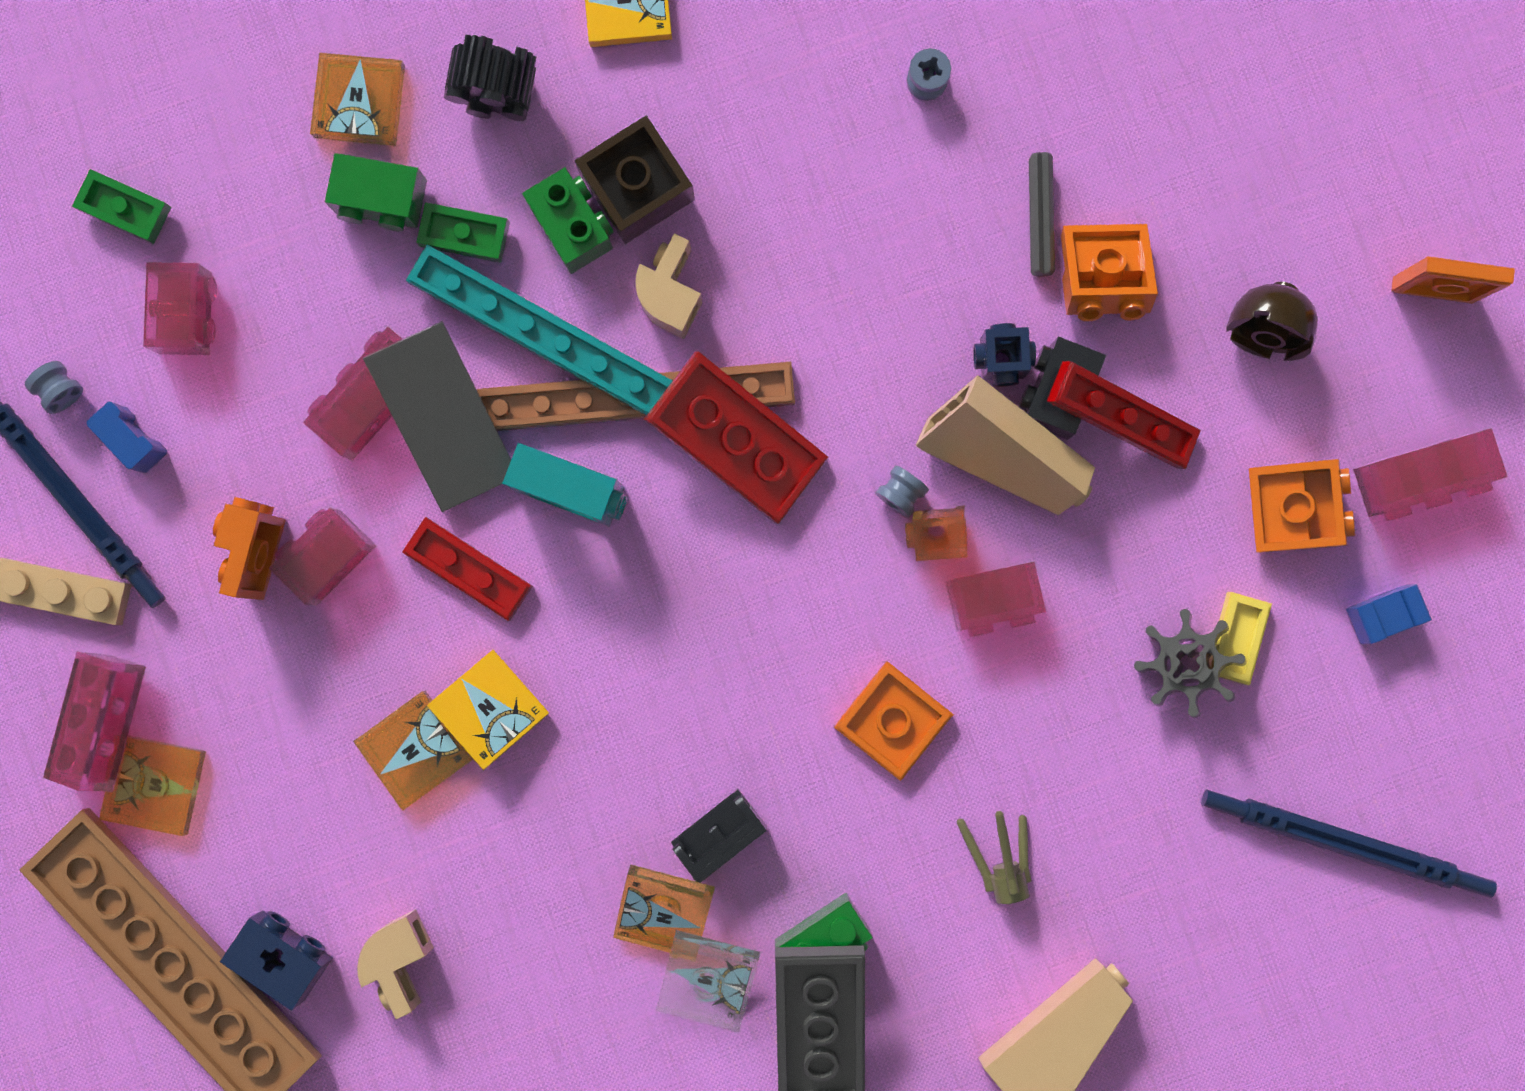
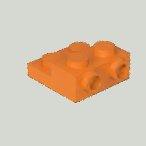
[1061,224,1158,321]
[1249,459,1355,553]
[213,497,286,600]

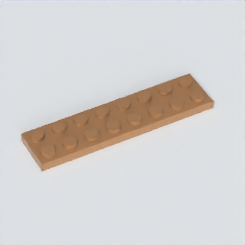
[19,808,322,1091]

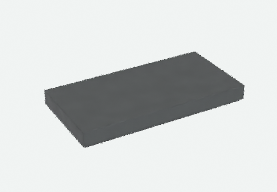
[363,321,511,512]
[775,945,865,1091]

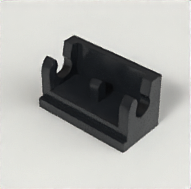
[671,789,767,884]

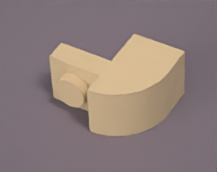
[636,233,703,339]
[357,909,434,1019]

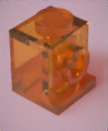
[905,505,968,561]

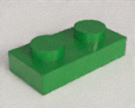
[72,169,172,244]
[416,202,510,263]

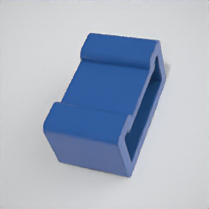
[86,401,167,473]
[1346,584,1432,644]

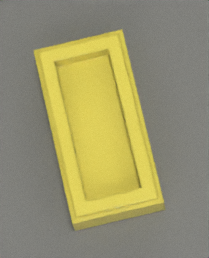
[1209,592,1272,685]

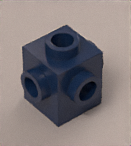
[973,323,1036,387]

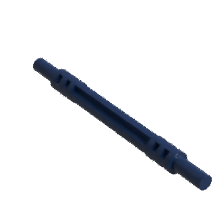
[0,401,166,608]
[1201,789,1497,898]

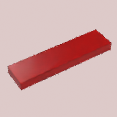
[1047,361,1201,469]

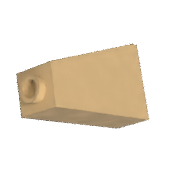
[916,375,1095,515]
[978,958,1133,1091]

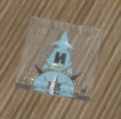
[656,930,760,1033]

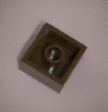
[574,115,695,244]

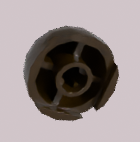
[1226,282,1318,361]

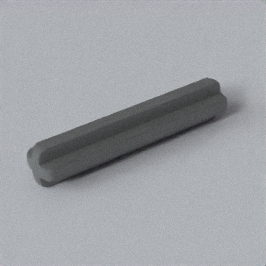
[1029,152,1055,277]

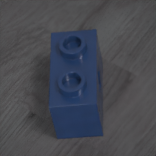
[220,911,333,1011]

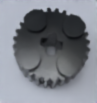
[444,35,537,121]

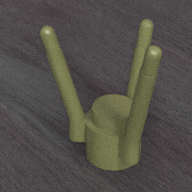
[957,811,1032,904]

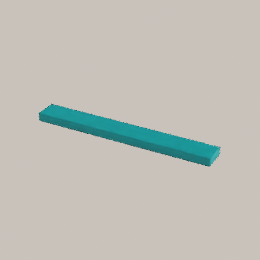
[406,245,673,416]

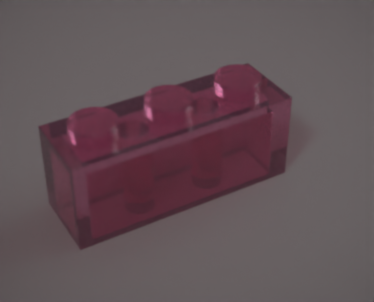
[303,326,402,461]
[1353,428,1508,521]
[43,651,146,792]

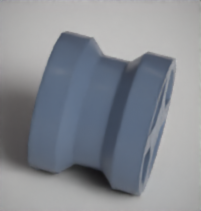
[906,48,951,101]
[24,361,83,414]
[875,465,929,518]

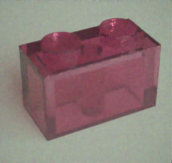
[143,262,217,355]
[269,507,376,606]
[946,562,1046,637]

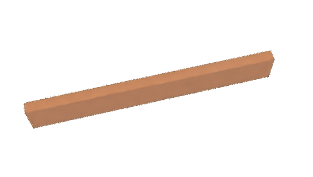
[477,361,795,431]

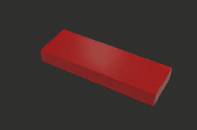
[402,517,533,621]

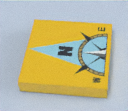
[585,0,672,47]
[427,650,549,771]

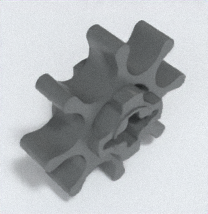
[1134,609,1247,718]

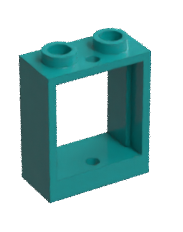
[502,443,628,527]

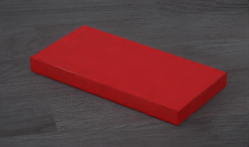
[644,351,828,524]

